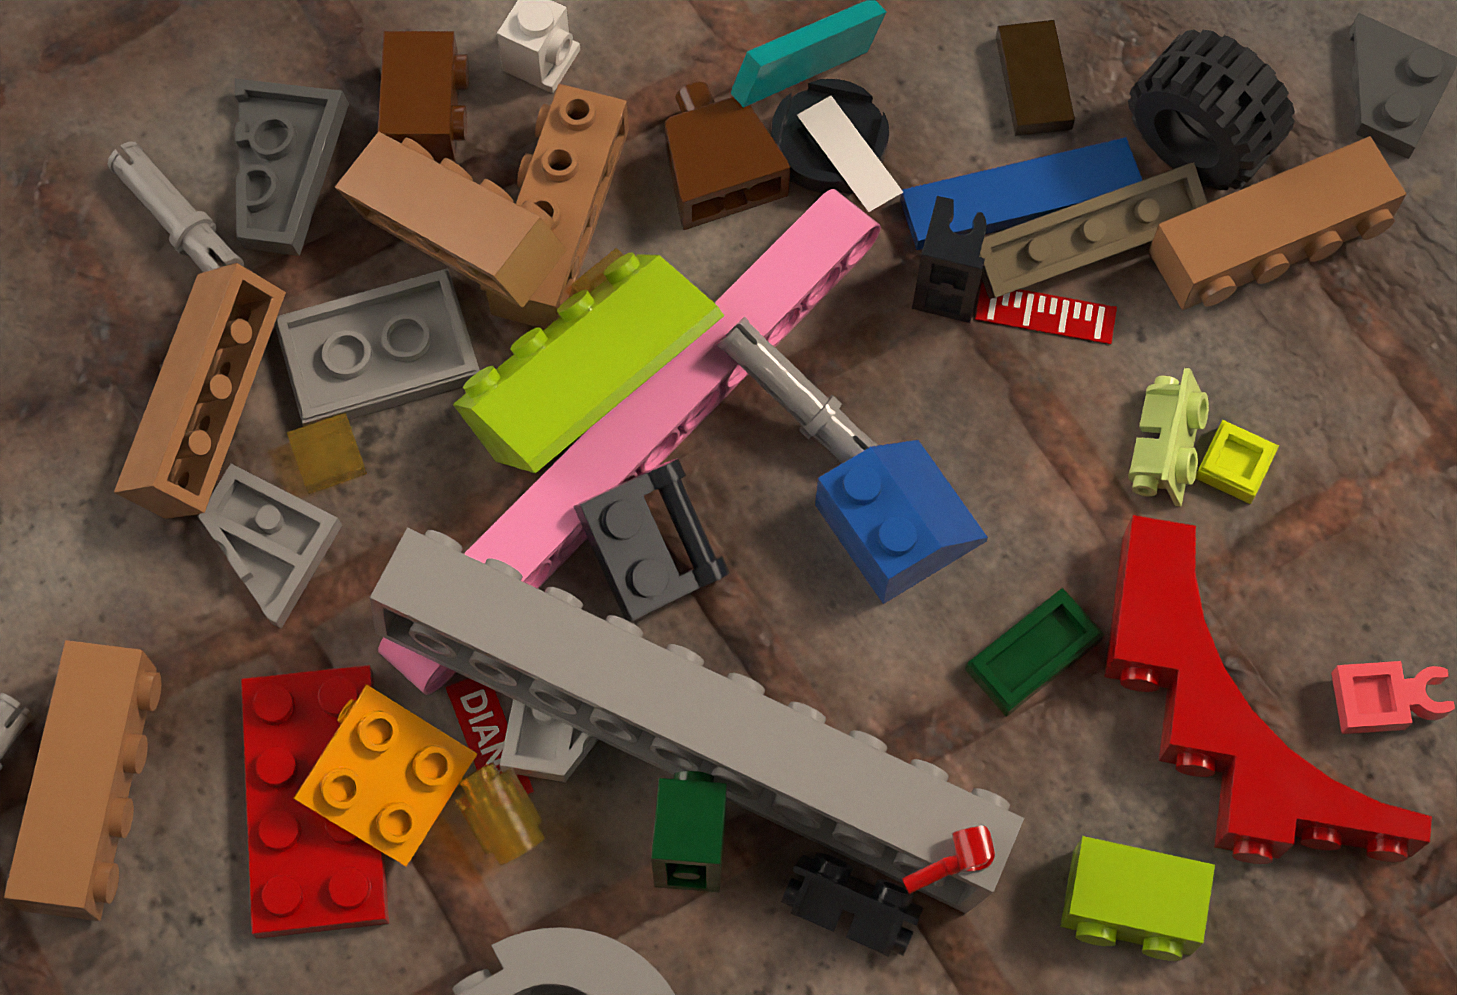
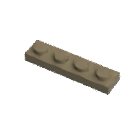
[980,162,1208,299]

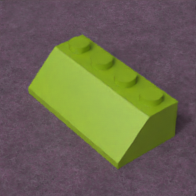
[453,252,724,473]

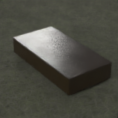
[996,20,1075,136]

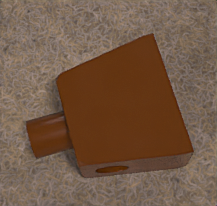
[665,82,790,230]

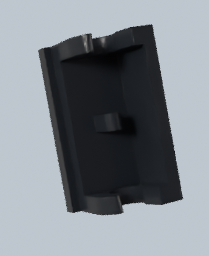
[912,196,987,323]

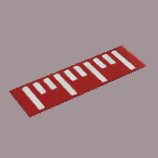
[975,282,1117,344]

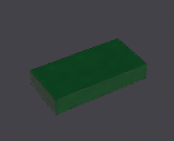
[965,587,1105,717]

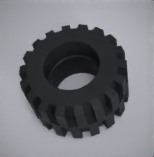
[1128,29,1295,191]

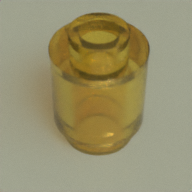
[454,762,545,866]

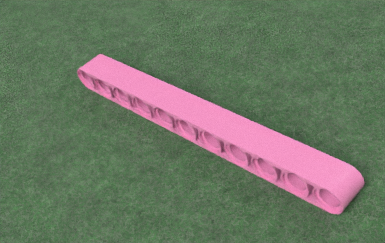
[378,189,881,695]

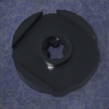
[771,79,889,194]

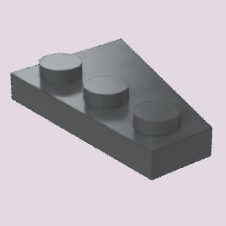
[235,78,349,256]

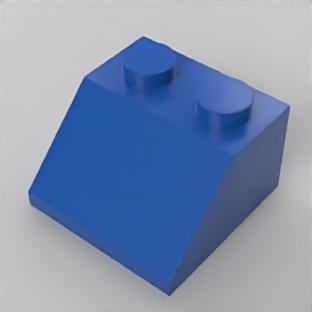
[815,440,988,604]

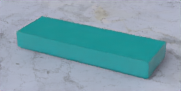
[730,0,887,108]

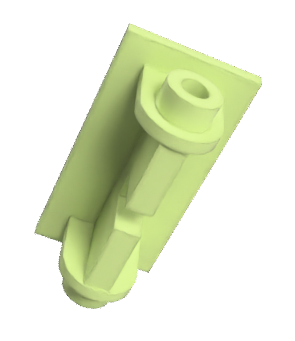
[1128,368,1209,506]

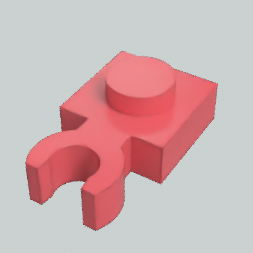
[1331,661,1455,734]

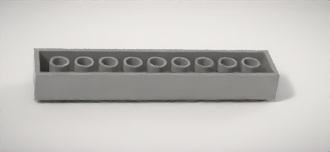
[370,527,1024,913]

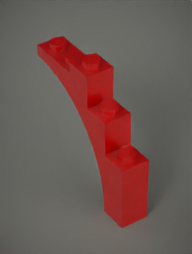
[1104,515,1432,864]

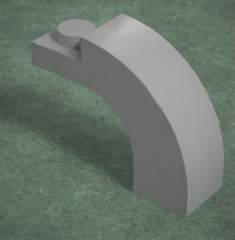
[452,927,675,995]

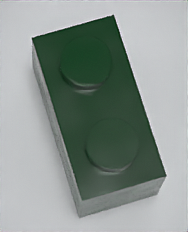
[651,771,727,893]

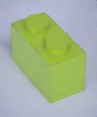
[1060,836,1215,961]

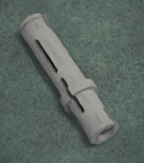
[107,142,244,272]
[717,317,878,463]

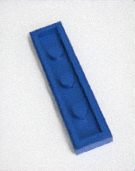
[900,137,1142,250]

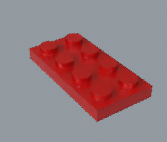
[241,665,389,939]

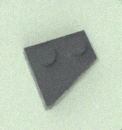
[1349,13,1457,159]

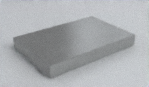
[275,268,480,432]

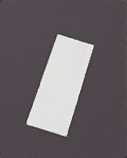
[797,96,903,212]

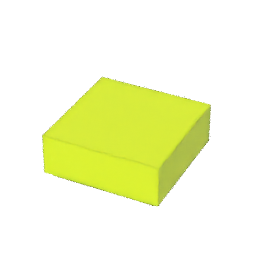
[1195,419,1279,504]

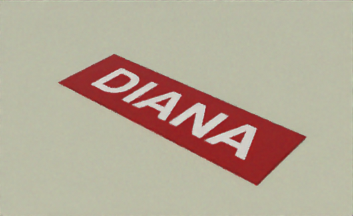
[445,678,534,808]

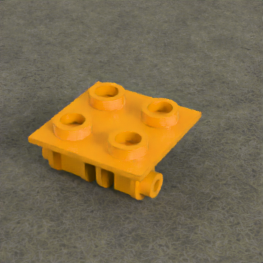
[294,685,477,867]

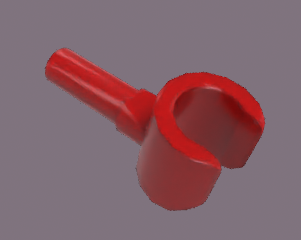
[902,826,995,894]

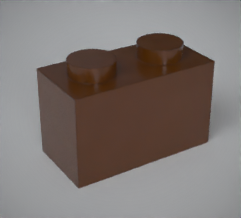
[378,31,469,163]

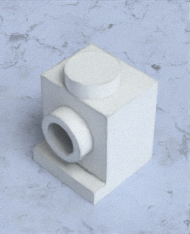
[497,0,580,94]

